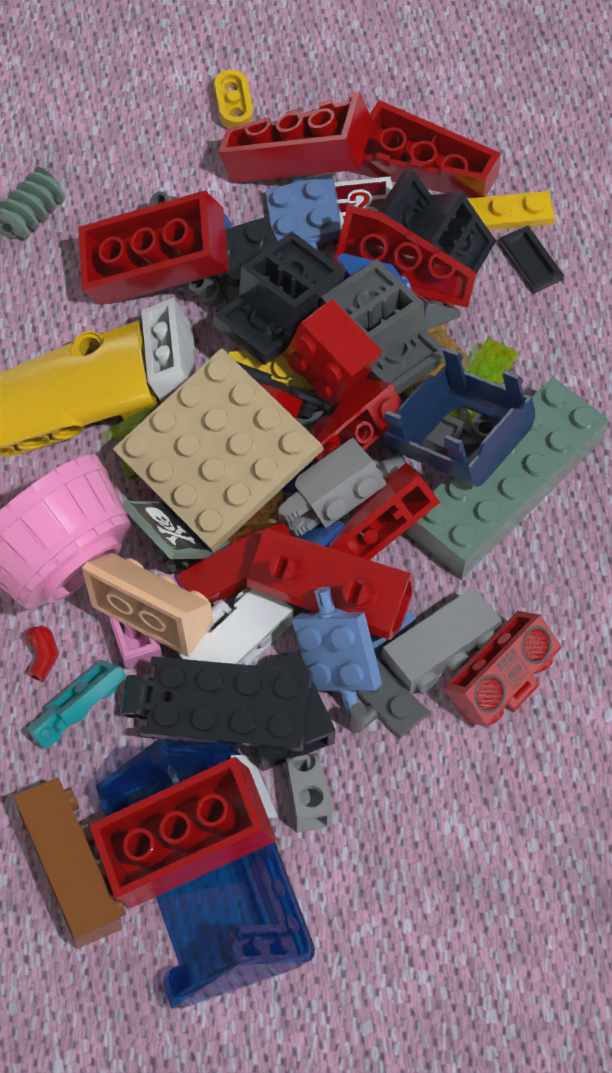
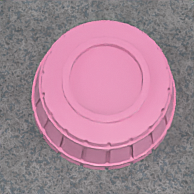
[0,454,132,609]

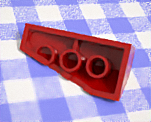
[334,204,477,308]

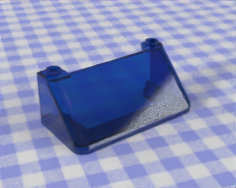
[95,739,315,1009]

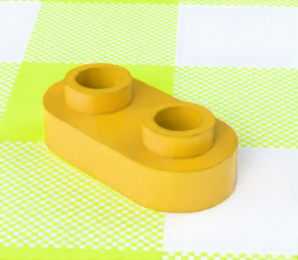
[214,69,253,128]

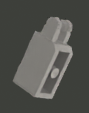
[278,438,387,536]

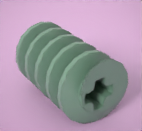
[0,166,66,239]

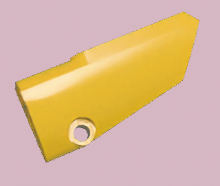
[0,321,162,458]

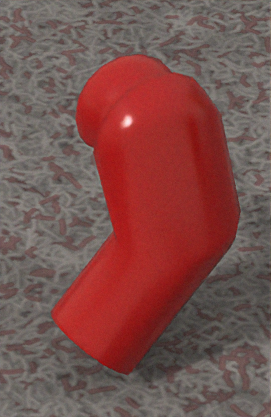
[26,625,59,683]

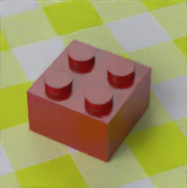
[283,299,383,408]

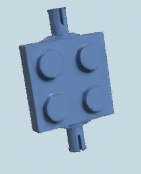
[266,174,342,249]
[292,587,382,715]

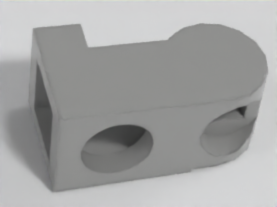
[286,753,333,833]

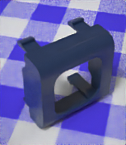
[383,347,535,487]

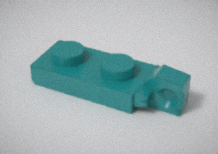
[27,660,126,749]

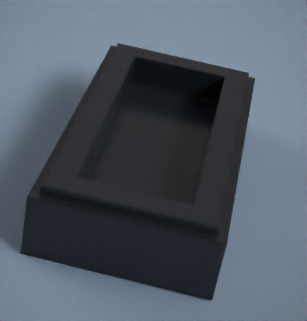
[498,225,564,294]

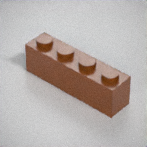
[14,777,126,949]

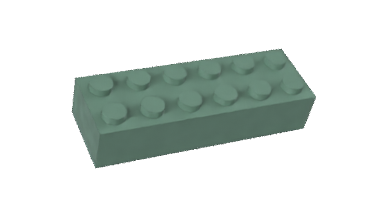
[406,377,609,580]

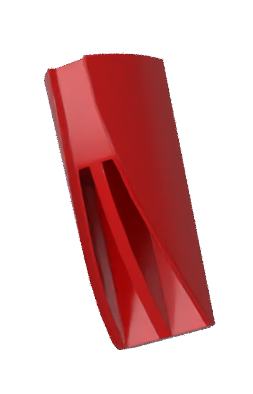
[247,528,414,640]

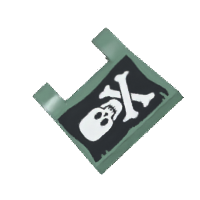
[122,501,231,559]

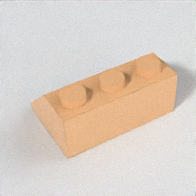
[82,553,213,657]

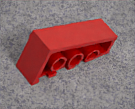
[218,91,373,183]
[348,100,501,198]

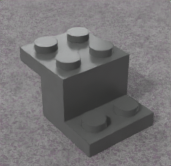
[321,259,445,394]

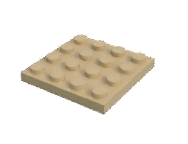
[113,348,324,553]

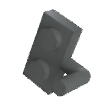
[349,658,429,739]

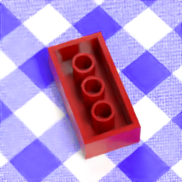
[78,190,229,305]
[90,757,277,908]

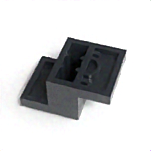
[378,170,496,273]
[213,231,345,365]

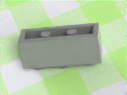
[381,587,502,693]

